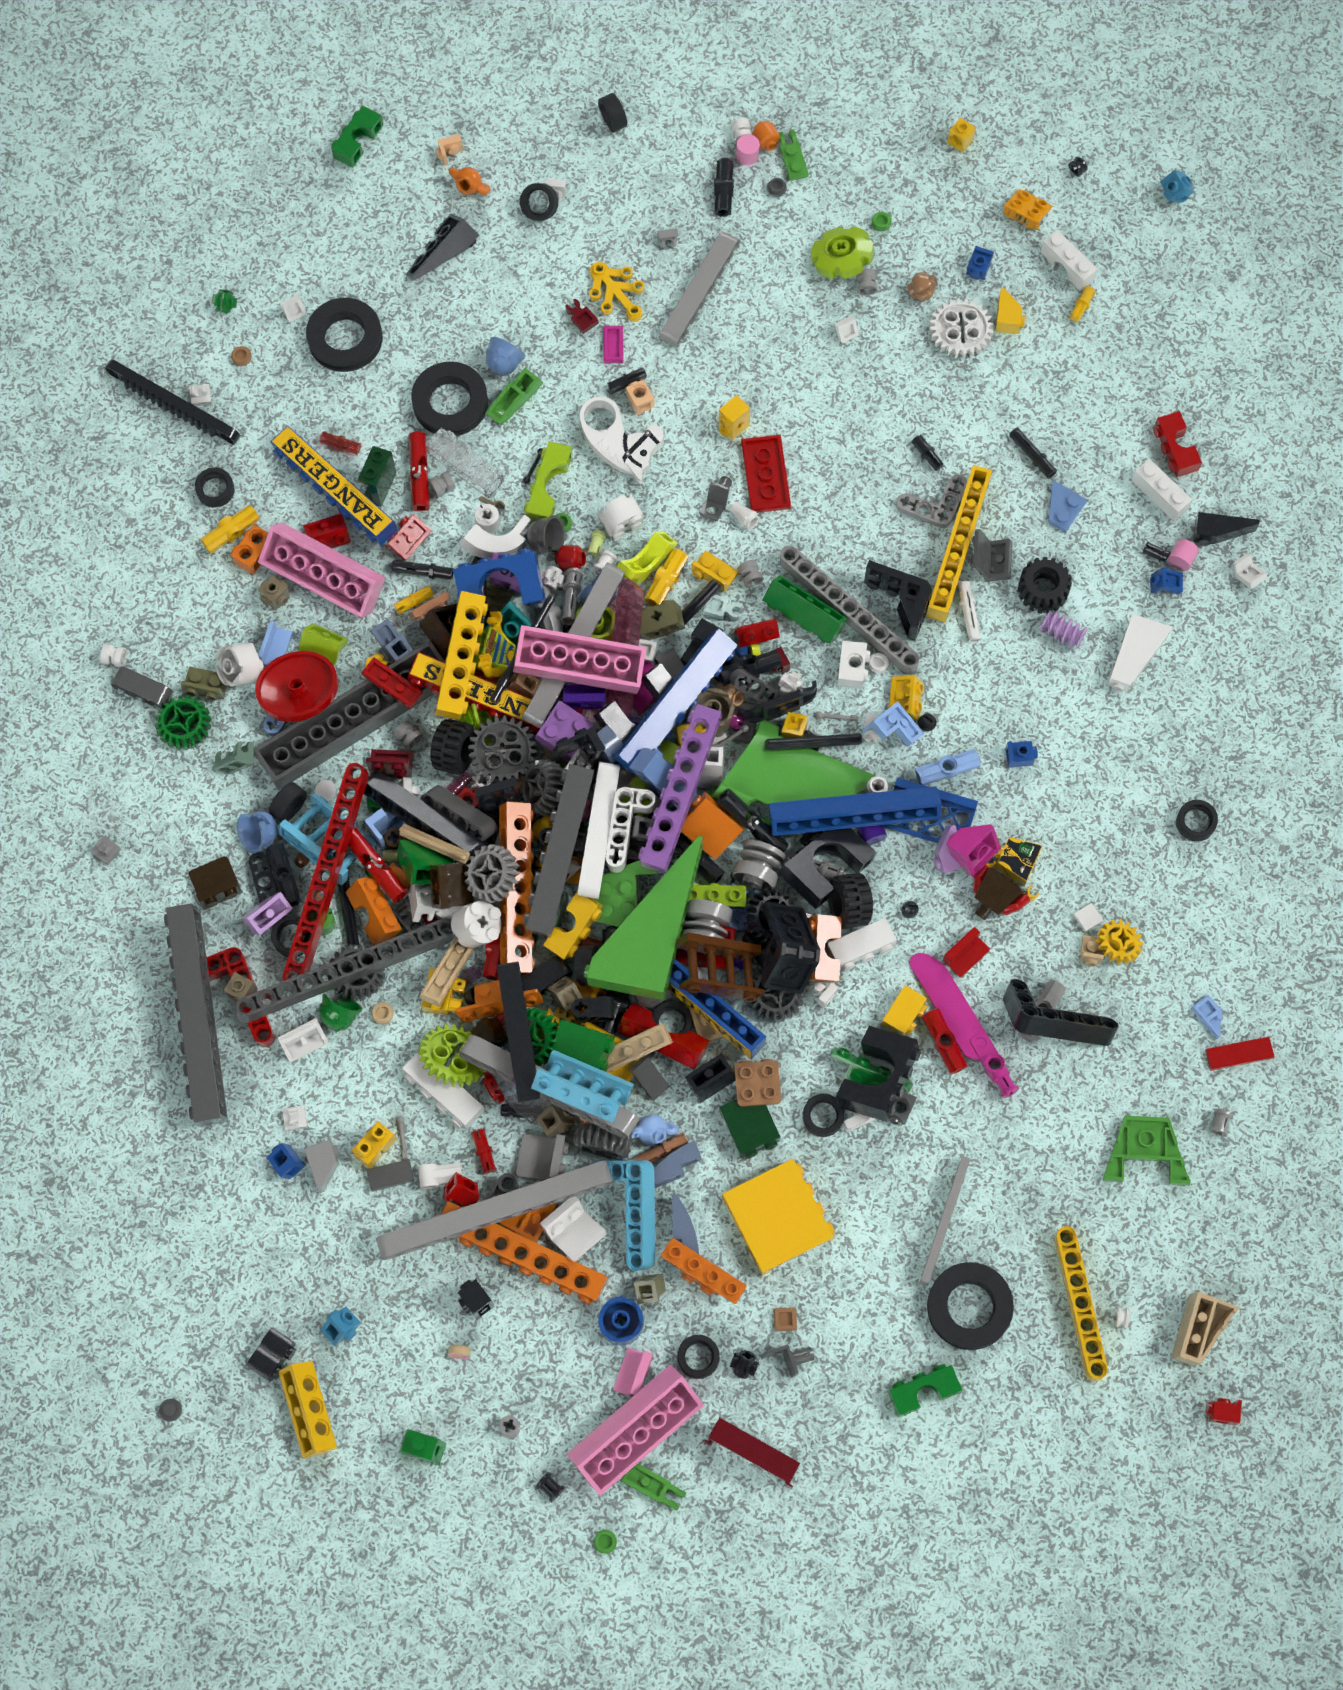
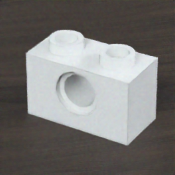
[838,640,870,688]

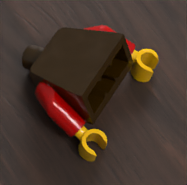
[973,859,1039,920]

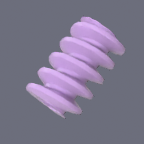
[1040,610,1087,649]

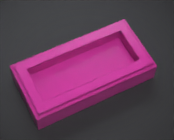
[603,326,624,364]

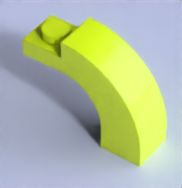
[617,531,678,585]

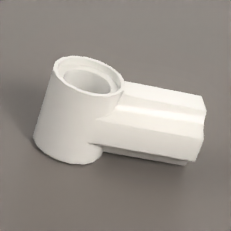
[418,1163,462,1190]

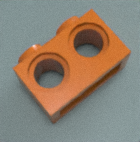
[231,524,268,575]

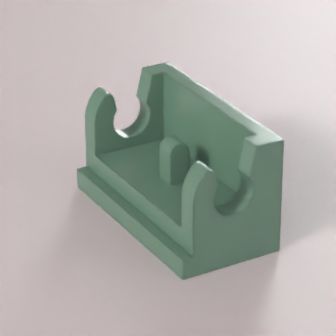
[212,741,254,774]

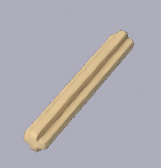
[399,824,470,864]

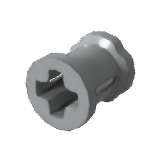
[1208,1109,1234,1137]
[499,1415,521,1438]

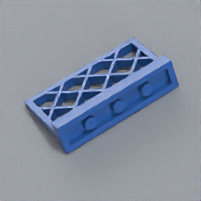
[883,777,978,843]

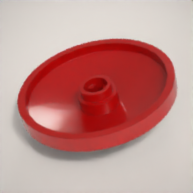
[255,651,339,722]

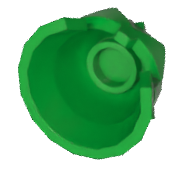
[317,993,363,1032]

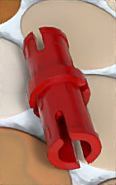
[471,1128,497,1175]

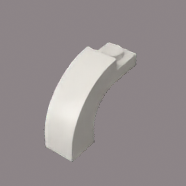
[460,515,531,559]

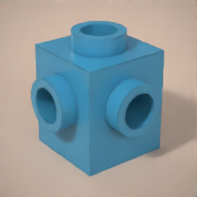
[1160,170,1195,203]
[320,1307,361,1347]

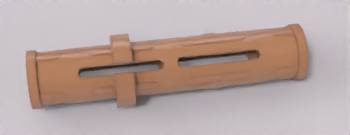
[630,1133,688,1169]

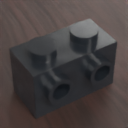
[685,1053,736,1103]
[457,1279,495,1320]

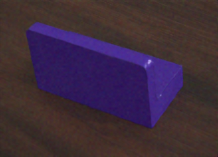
[563,684,606,709]

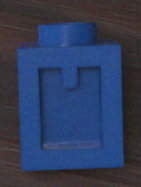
[1150,567,1183,595]

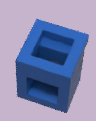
[966,246,994,280]
[1005,741,1038,768]
[266,1143,306,1179]

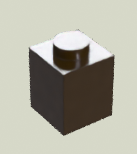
[470,1017,508,1048]

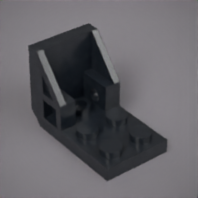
[864,560,932,641]
[475,777,534,848]
[761,901,821,994]

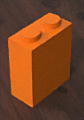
[681,791,744,860]

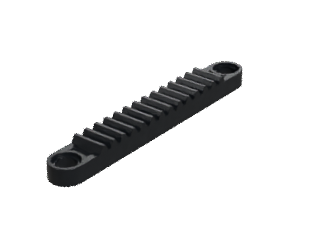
[105,359,241,445]

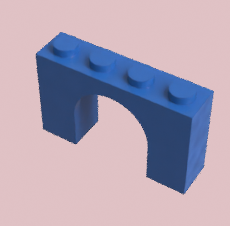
[453,549,546,619]

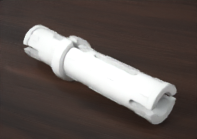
[957,581,981,643]

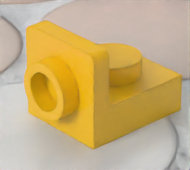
[781,712,808,738]

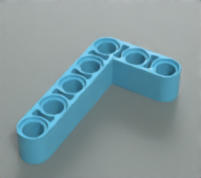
[591,1159,655,1271]

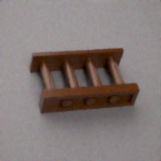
[676,932,765,1002]

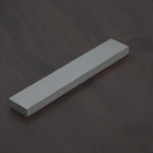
[919,1156,970,1286]

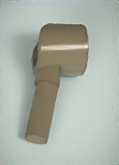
[479,496,505,515]

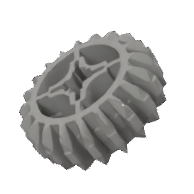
[464,844,520,903]

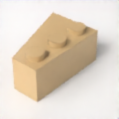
[1171,1292,1240,1366]

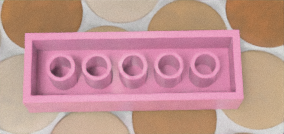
[258,522,386,618]
[513,625,646,694]
[566,1364,704,1496]

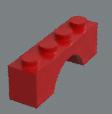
[617,1003,710,1070]

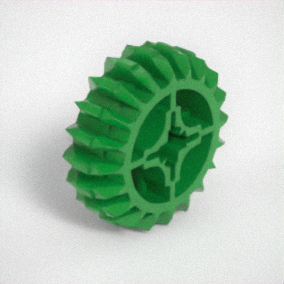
[155,694,212,750]
[504,1008,559,1066]

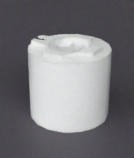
[475,504,500,534]

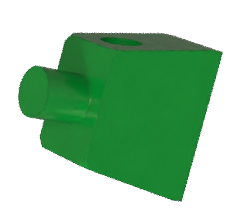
[399,1429,447,1466]

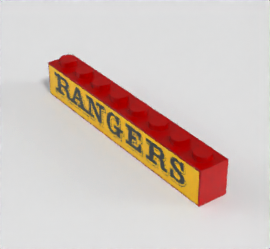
[407,652,554,735]

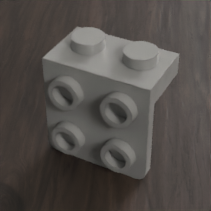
[516,1134,569,1181]

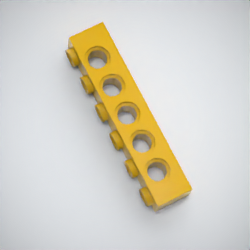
[435,591,488,720]

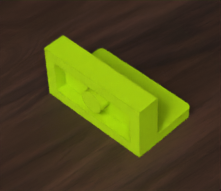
[298,623,348,666]

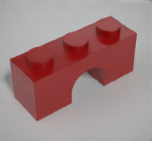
[1153,411,1202,478]

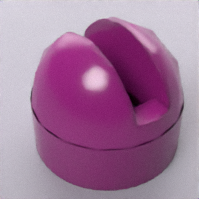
[728,712,745,730]

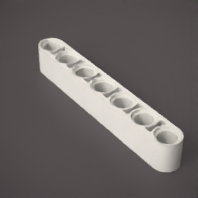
[577,761,620,899]

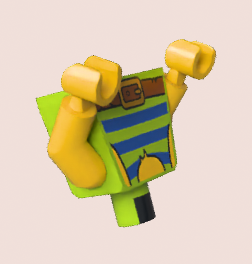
[473,611,516,678]

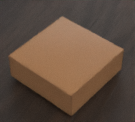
[774,1307,797,1332]

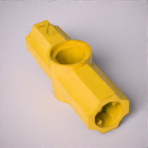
[200,504,261,554]
[644,549,689,607]

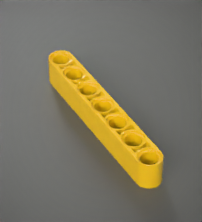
[1054,1226,1108,1382]

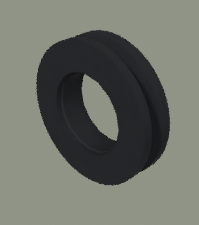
[306,298,383,372]
[411,361,488,437]
[927,1262,1014,1350]

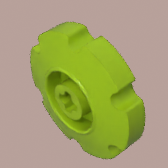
[811,226,874,279]

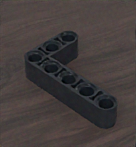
[1003,979,1119,1046]

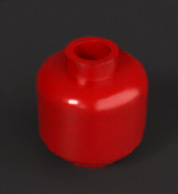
[555,545,586,572]

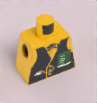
[994,837,1042,887]

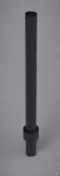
[489,595,555,704]

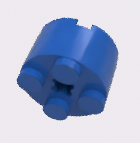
[598,1297,644,1346]

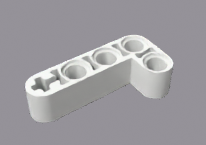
[606,787,656,873]

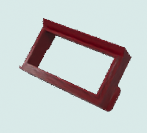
[703,1417,800,1490]

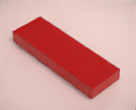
[361,657,424,710]
[1205,1037,1275,1071]

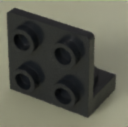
[550,727,606,766]

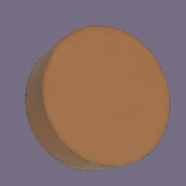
[231,346,252,366]

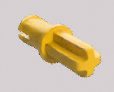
[1070,286,1096,322]
[393,586,434,615]

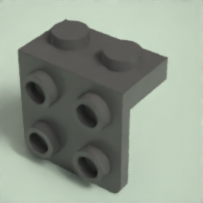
[971,529,1013,582]

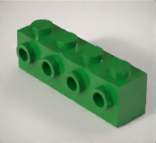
[762,575,848,643]

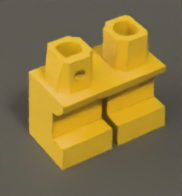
[421,968,467,1015]
[351,1121,397,1169]

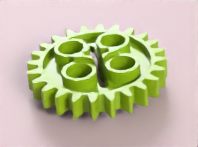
[418,1024,485,1088]

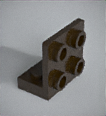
[429,862,473,909]

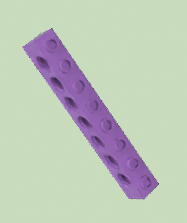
[638,704,722,874]

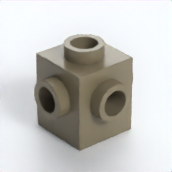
[258,575,290,611]
[536,1105,576,1137]

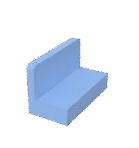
[258,621,293,666]

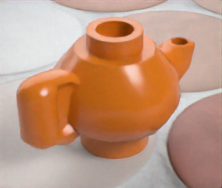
[449,167,491,196]

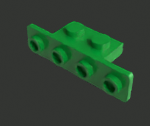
[830,1047,913,1093]

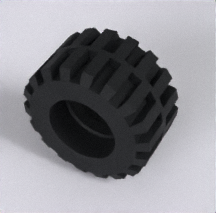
[1018,557,1072,614]
[430,719,476,775]
[828,873,873,929]

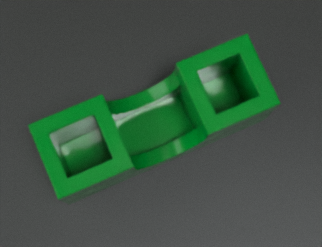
[331,105,384,168]
[888,1363,962,1418]

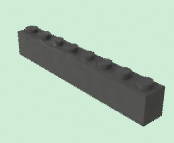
[523,764,594,938]

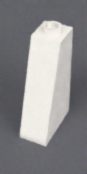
[1108,614,1172,692]

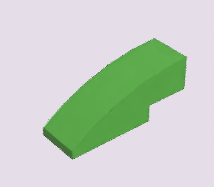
[485,368,543,425]

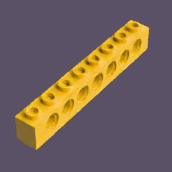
[926,465,992,623]

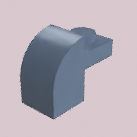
[370,618,413,663]
[596,725,623,766]

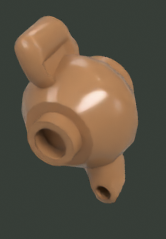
[907,271,938,302]

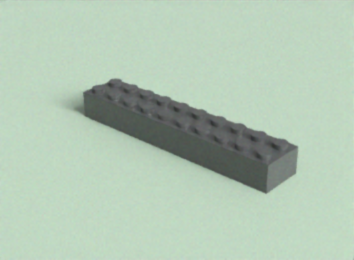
[254,641,445,791]
[164,903,228,1126]

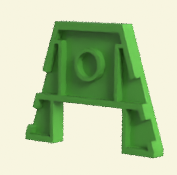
[595,860,658,927]
[1103,1116,1191,1185]

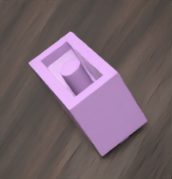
[933,824,962,874]
[241,892,293,935]

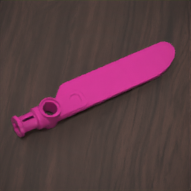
[909,953,1019,1099]

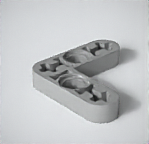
[896,474,967,528]

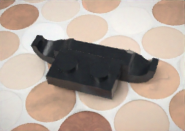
[738,680,817,723]

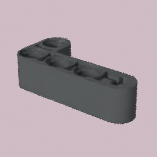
[420,785,497,842]

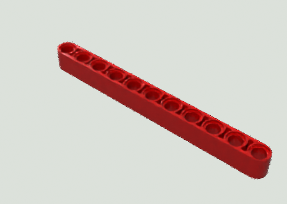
[282,763,369,987]

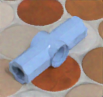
[915,749,981,785]

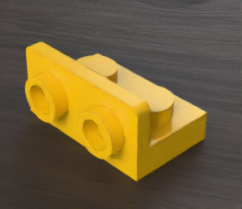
[691,550,739,592]
[889,675,924,720]

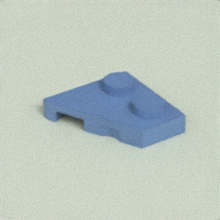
[1048,480,1087,533]

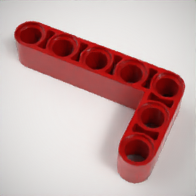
[207,947,275,1047]

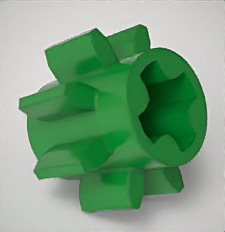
[212,289,237,313]

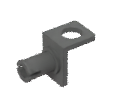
[699,476,732,521]
[761,1344,815,1378]

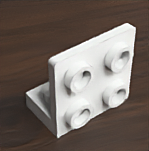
[540,1196,606,1262]

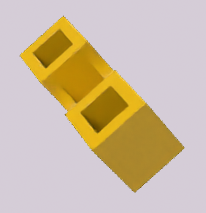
[543,891,603,959]

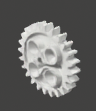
[929,298,994,359]

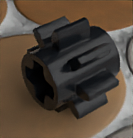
[730,1350,759,1379]

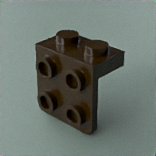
[189,856,243,910]

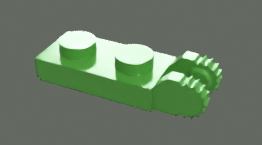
[778,129,809,181]
[620,1463,686,1510]

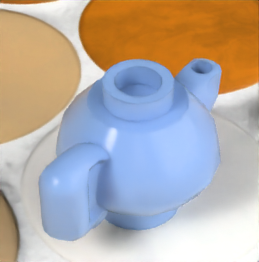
[631,1115,679,1146]

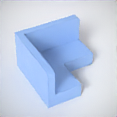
[861,702,924,747]
[364,808,407,851]

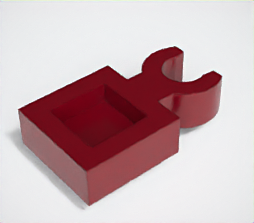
[565,299,599,334]

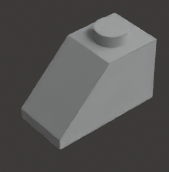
[304,1140,340,1193]

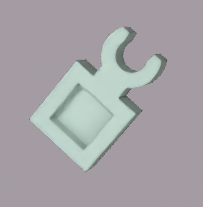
[703,595,742,621]

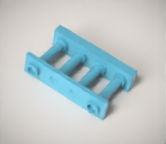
[279,793,377,886]
[531,1050,634,1123]

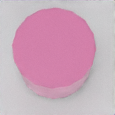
[736,135,760,166]
[1167,539,1199,571]

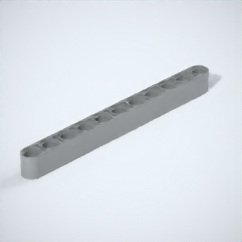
[376,1160,613,1260]

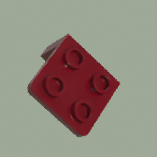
[366,749,414,779]

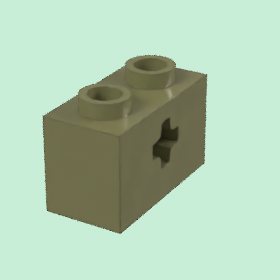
[636,600,685,640]

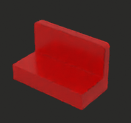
[943,926,990,977]

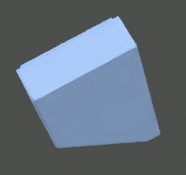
[1191,995,1222,1039]

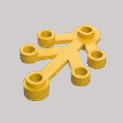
[589,262,644,322]

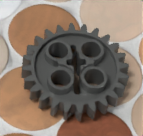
[468,716,537,783]

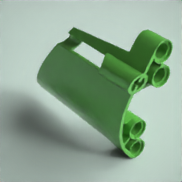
[709,720,875,835]

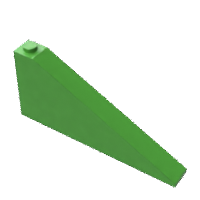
[584,836,703,1001]

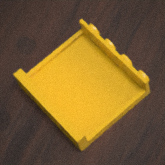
[722,1159,835,1276]

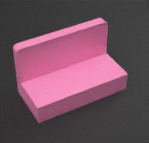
[613,1348,653,1397]

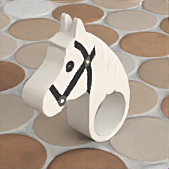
[580,397,664,484]

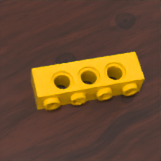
[278,1361,337,1459]

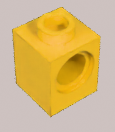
[947,118,976,153]

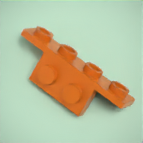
[456,980,543,1023]
[661,1238,747,1304]

